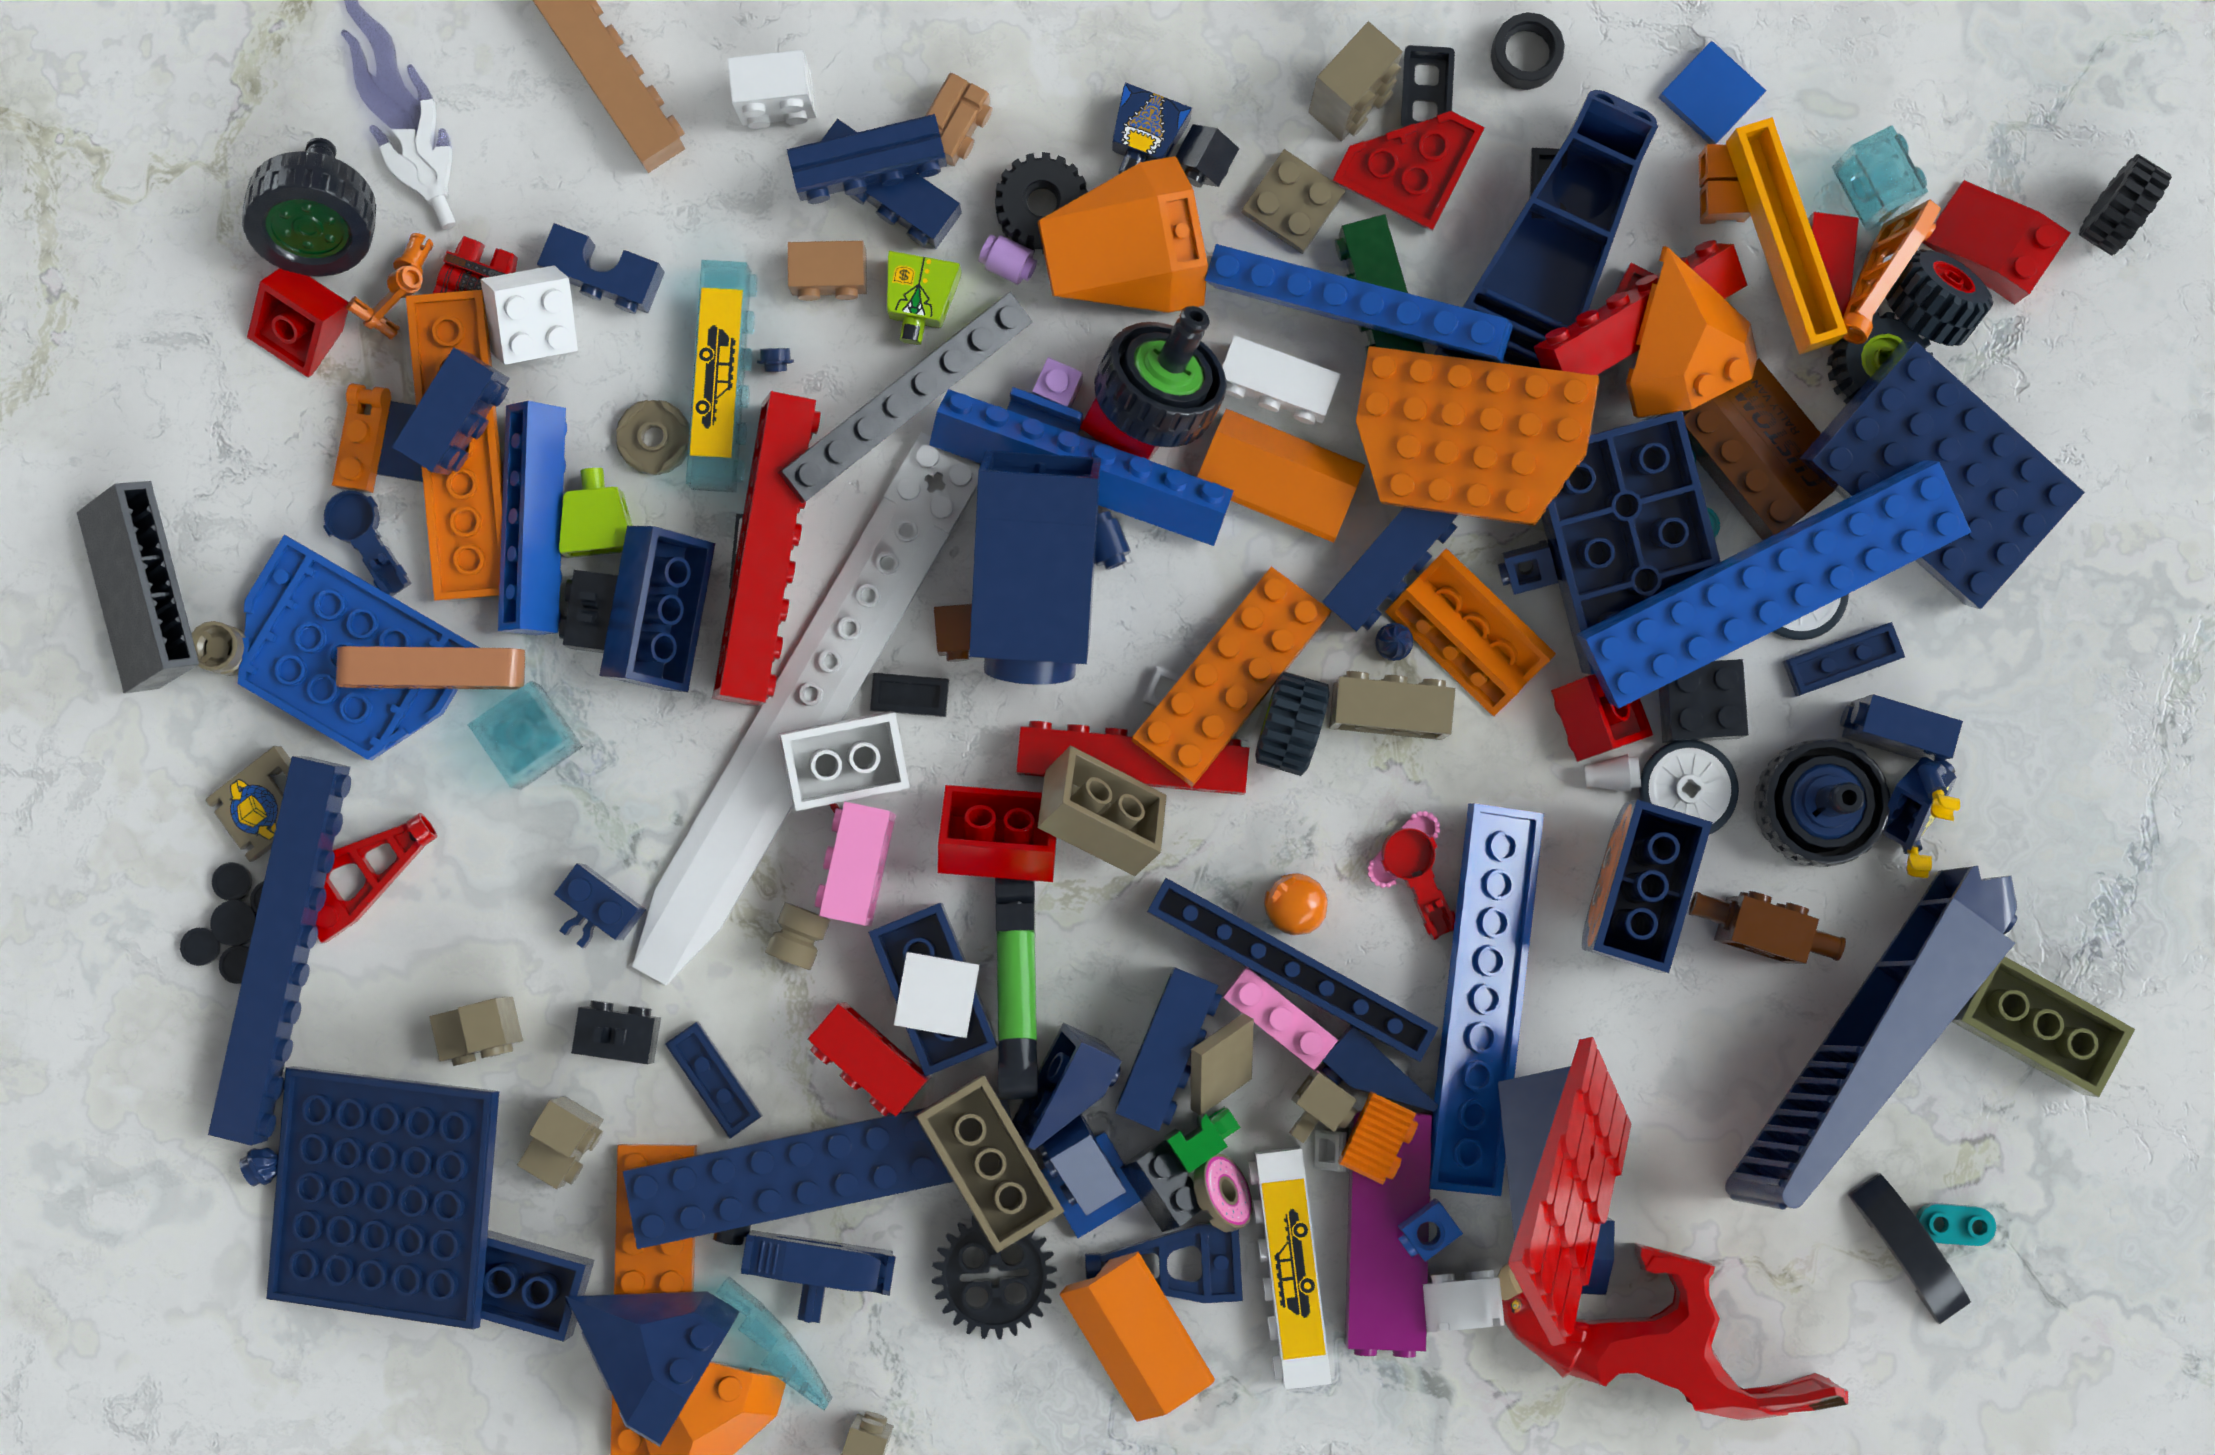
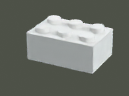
[779,711,910,811]

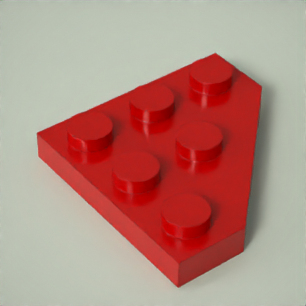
[1332,111,1485,232]

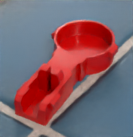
[1381,828,1455,940]

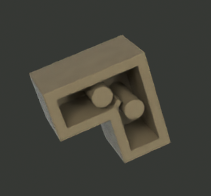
[429,997,523,1066]
[517,1096,604,1189]

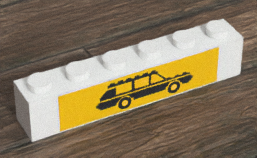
[1248,1146,1332,1390]

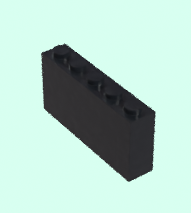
[77,481,199,694]

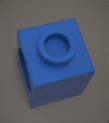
[1398,1198,1463,1262]

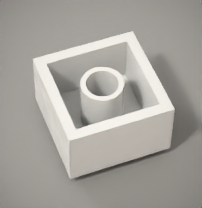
[727,50,816,129]
[481,266,578,365]

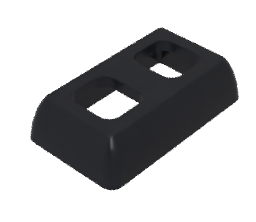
[1401,45,1455,128]

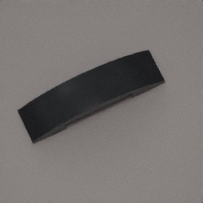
[1848,1173,1971,1324]

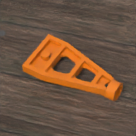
[1842,199,1941,344]

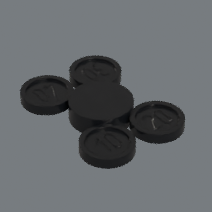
[180,862,264,984]

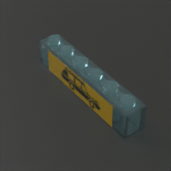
[686,260,757,493]

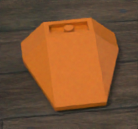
[1038,156,1208,313]

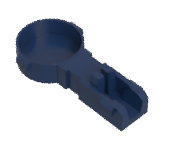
[323,490,412,596]

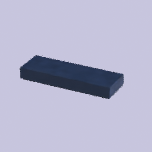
[1783,622,1905,697]
[665,1021,763,1139]

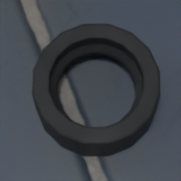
[1490,12,1565,90]

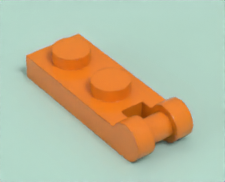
[332,383,391,493]

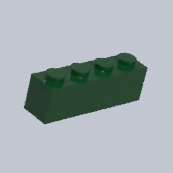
[1335,214,1425,356]

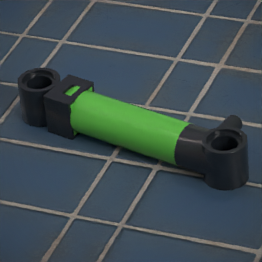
[995,878,1038,1100]

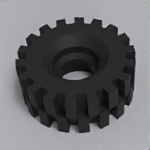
[995,152,1088,254]
[2078,154,2172,256]

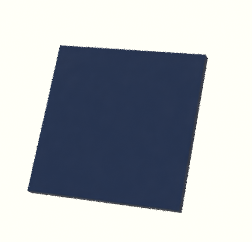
[266,1066,499,1330]

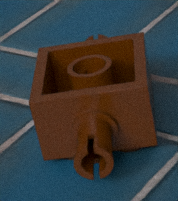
[1689,891,1846,964]

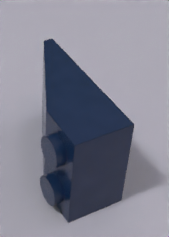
[1012,1022,1122,1150]

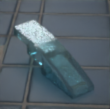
[715,1276,832,1410]

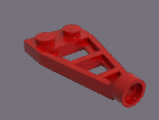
[315,813,438,943]

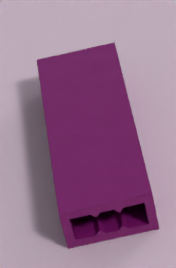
[1345,1111,1432,1358]

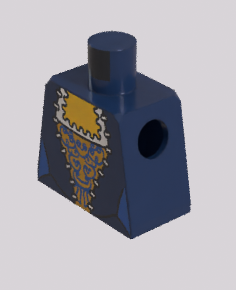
[1112,82,1192,174]

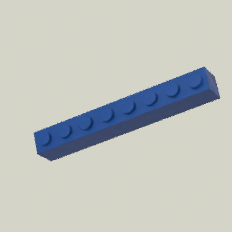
[1205,244,1513,363]
[929,389,1234,546]

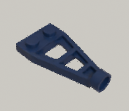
[1085,1223,1243,1303]

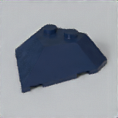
[565,1291,740,1447]

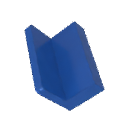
[1007,387,1084,435]

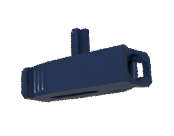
[741,1230,896,1323]

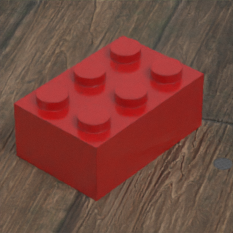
[937,785,1057,882]
[807,1002,932,1117]

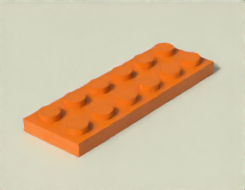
[1132,566,1332,787]

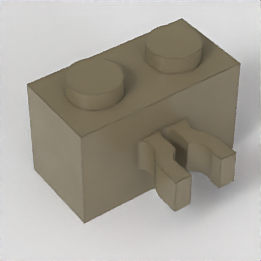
[1289,1070,1357,1143]

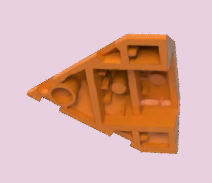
[1626,246,1757,418]
[645,1361,788,1455]

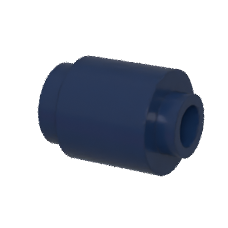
[1095,511,1131,570]

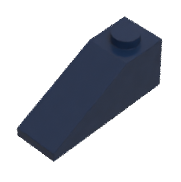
[1321,1025,1438,1112]

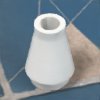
[1584,754,1641,792]

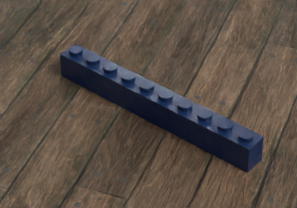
[208,756,351,1146]

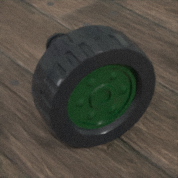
[242,138,376,277]

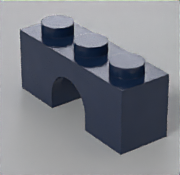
[537,223,665,314]

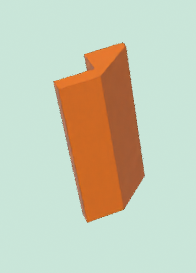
[1197,408,1366,543]
[1385,548,1556,717]
[1059,1251,1215,1422]

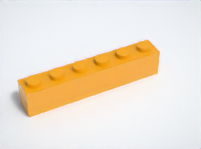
[1726,117,1848,355]

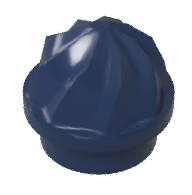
[1375,623,1413,661]
[239,1147,278,1187]

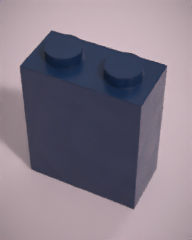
[1840,694,1963,762]

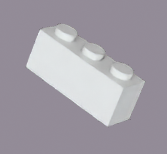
[1222,335,1341,425]

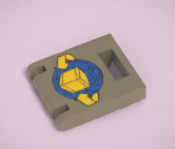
[205,746,291,862]

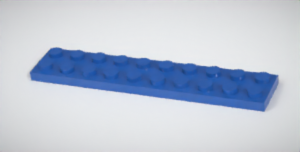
[1429,803,1544,1196]

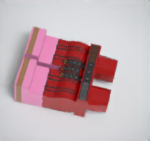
[432,236,518,294]

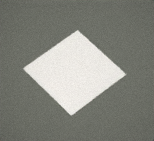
[894,952,979,1038]

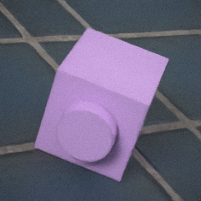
[1032,357,1083,408]

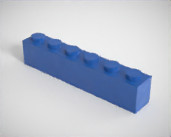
[498,401,567,636]

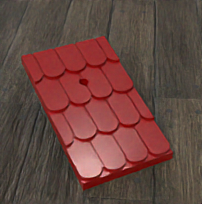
[1498,1037,1632,1345]

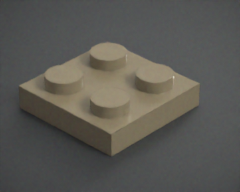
[1241,149,1346,254]

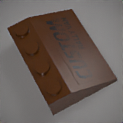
[1684,358,1835,541]

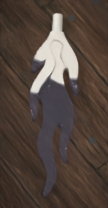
[341,0,456,230]

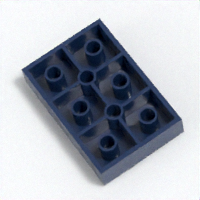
[1799,341,2085,610]
[1541,410,1721,675]

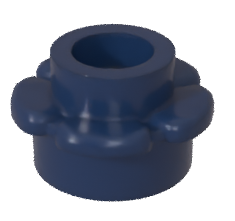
[757,348,794,372]

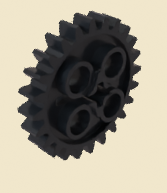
[932,1215,1057,1340]

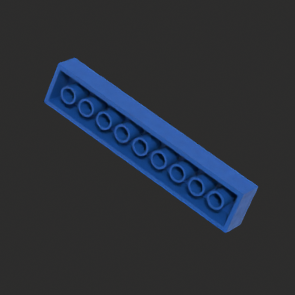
[1576,460,1971,708]

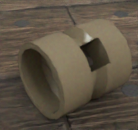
[191,621,246,676]
[765,902,831,970]

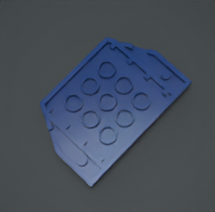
[237,534,480,761]

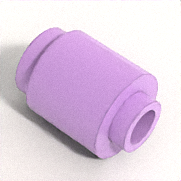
[978,235,1037,285]

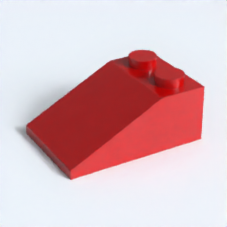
[1922,180,2071,305]

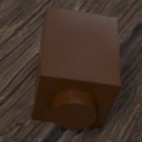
[934,604,972,662]

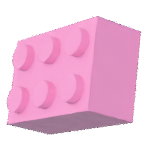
[815,801,896,926]

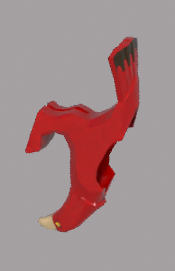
[1497,1243,1848,1421]

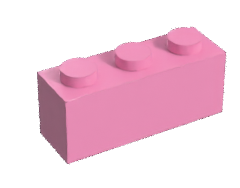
[1222,967,1338,1071]

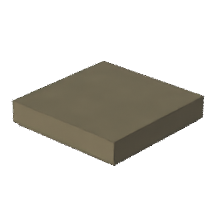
[1190,1013,1254,1116]

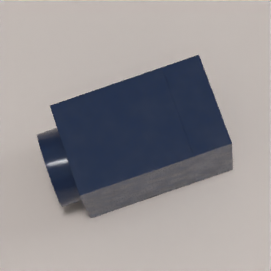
[969,450,1101,685]

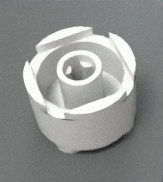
[1423,1270,1505,1332]

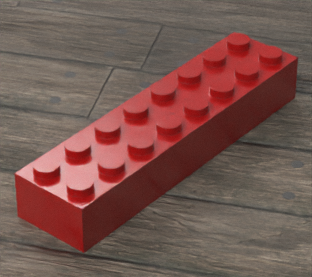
[712,391,821,707]

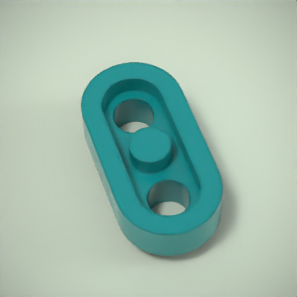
[1916,1203,1996,1246]

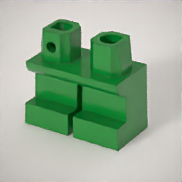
[1163,1106,1241,1173]

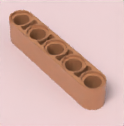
[336,646,525,690]

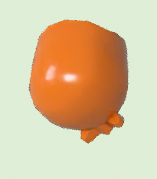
[1264,873,1328,936]

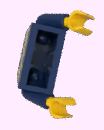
[1882,757,1960,878]

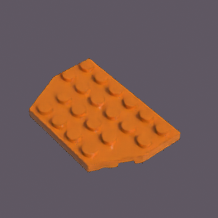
[1356,346,1599,526]

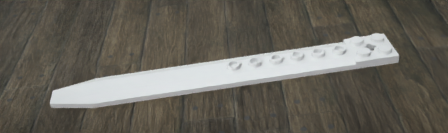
[632,432,980,985]

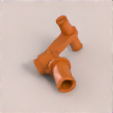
[346,233,433,340]

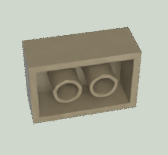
[1308,21,1403,142]
[1329,671,1456,740]
[1037,746,1167,876]

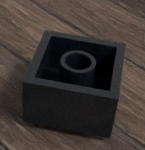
[1659,659,1749,743]

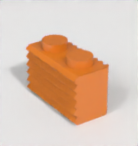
[1338,1091,1418,1185]

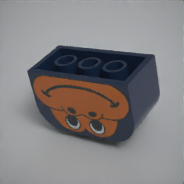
[1582,799,1713,973]

